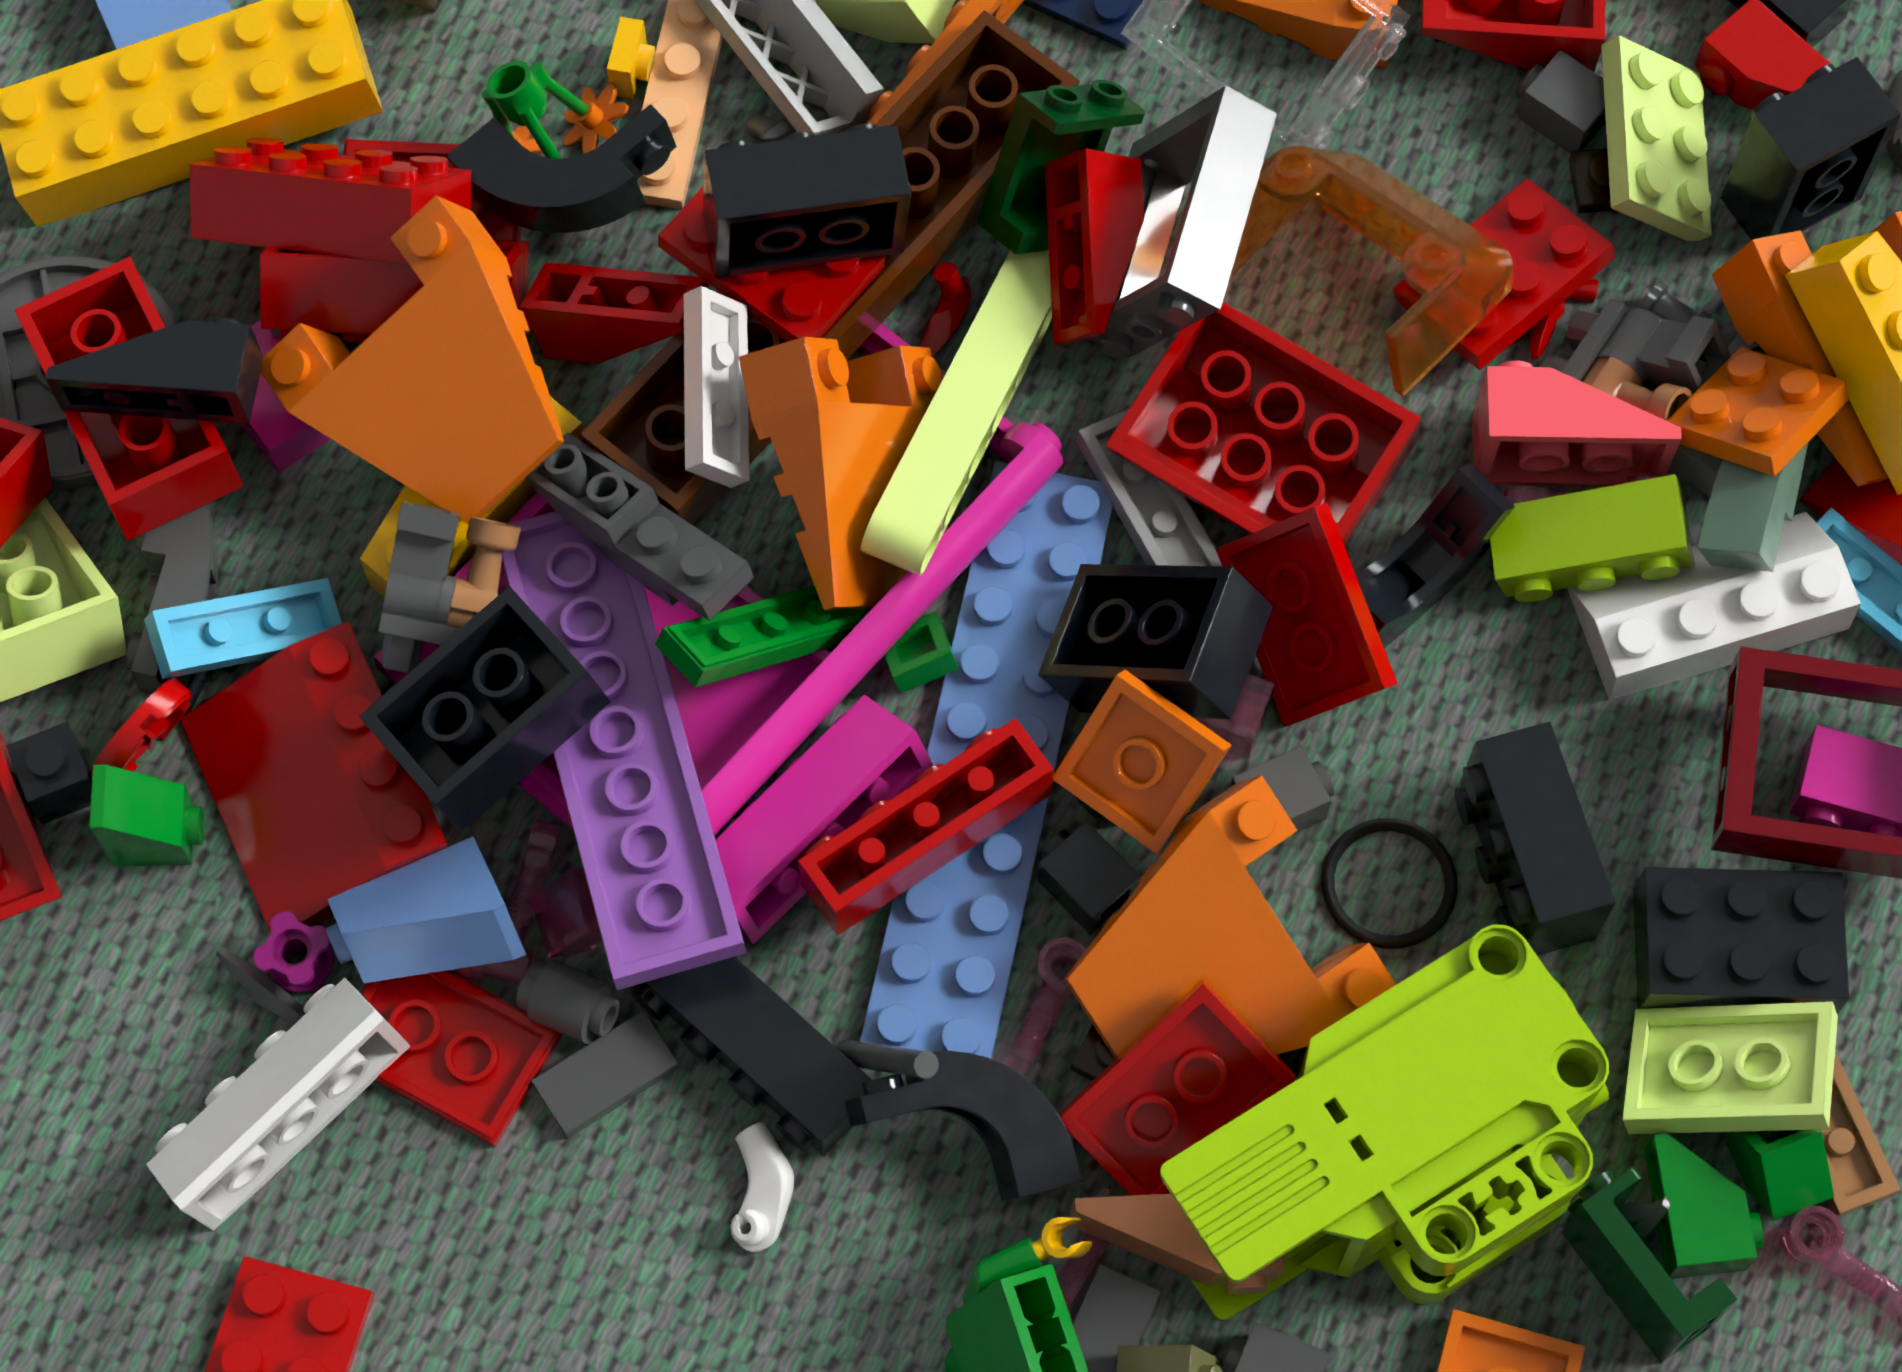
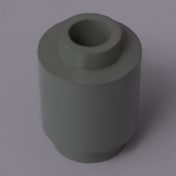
[516,960,620,1044]

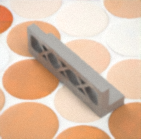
[695,0,884,136]

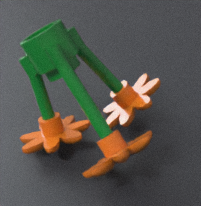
[482,61,629,159]

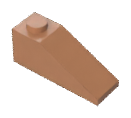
[1068,1194,1284,1295]

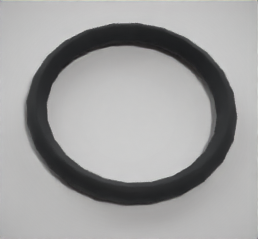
[1321,818,1458,949]

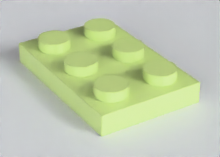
[1601,35,1712,241]
[1622,1001,1838,1134]

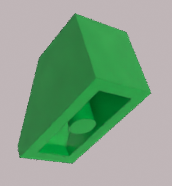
[90,765,205,866]
[1721,1130,1834,1221]
[1644,1133,1764,1279]

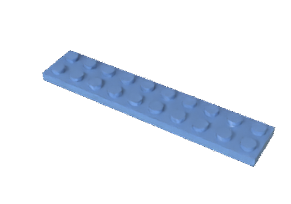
[860,461,1113,1059]

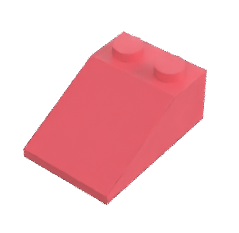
[1472,361,1682,487]

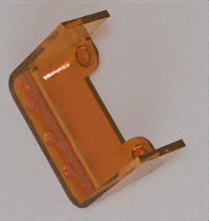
[1230,146,1514,397]

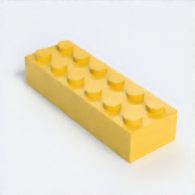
[0,0,383,226]

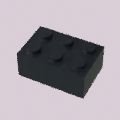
[1720,57,1901,240]
[703,124,911,279]
[1038,564,1273,720]
[359,586,611,832]
[1455,721,1616,956]
[1633,867,1849,1014]

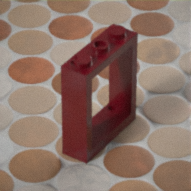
[1711,646,1902,879]

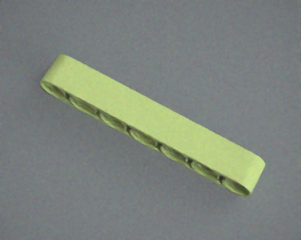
[860,250,1052,576]

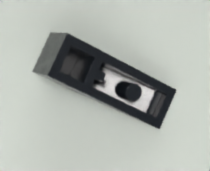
[45,318,263,424]

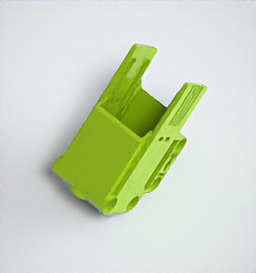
[1160,925,1609,1321]

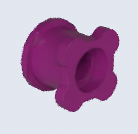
[253,911,334,994]

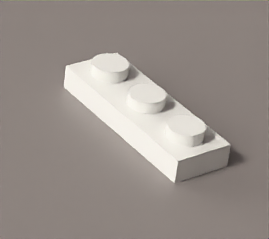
[684,286,749,488]

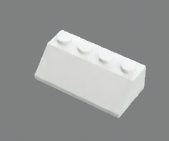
[1567,512,1861,700]
[146,977,410,1231]

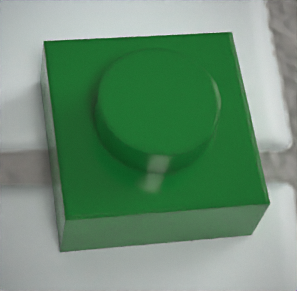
[885,611,959,694]

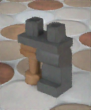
[1541,299,1731,421]
[378,501,521,673]

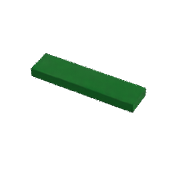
[655,586,872,688]

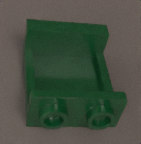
[977,80,1146,255]
[1562,1167,1738,1363]

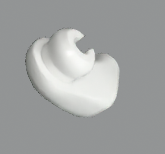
[730,1122,794,1252]

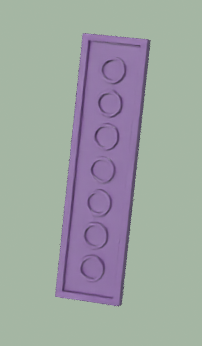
[502,511,747,990]

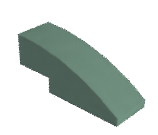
[1697,442,1809,572]

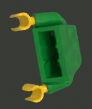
[944,1217,1092,1372]

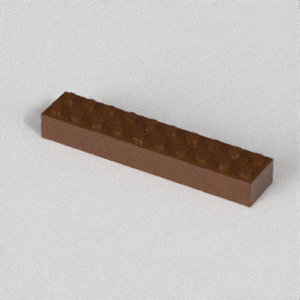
[580,10,1080,525]

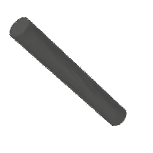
[836,1040,939,1079]

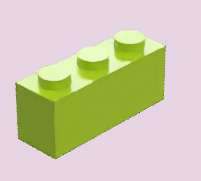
[1490,474,1695,602]

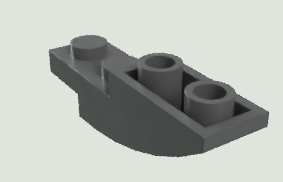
[525,432,754,621]
[126,503,218,694]

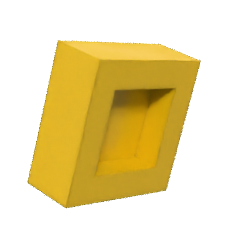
[607,16,655,100]

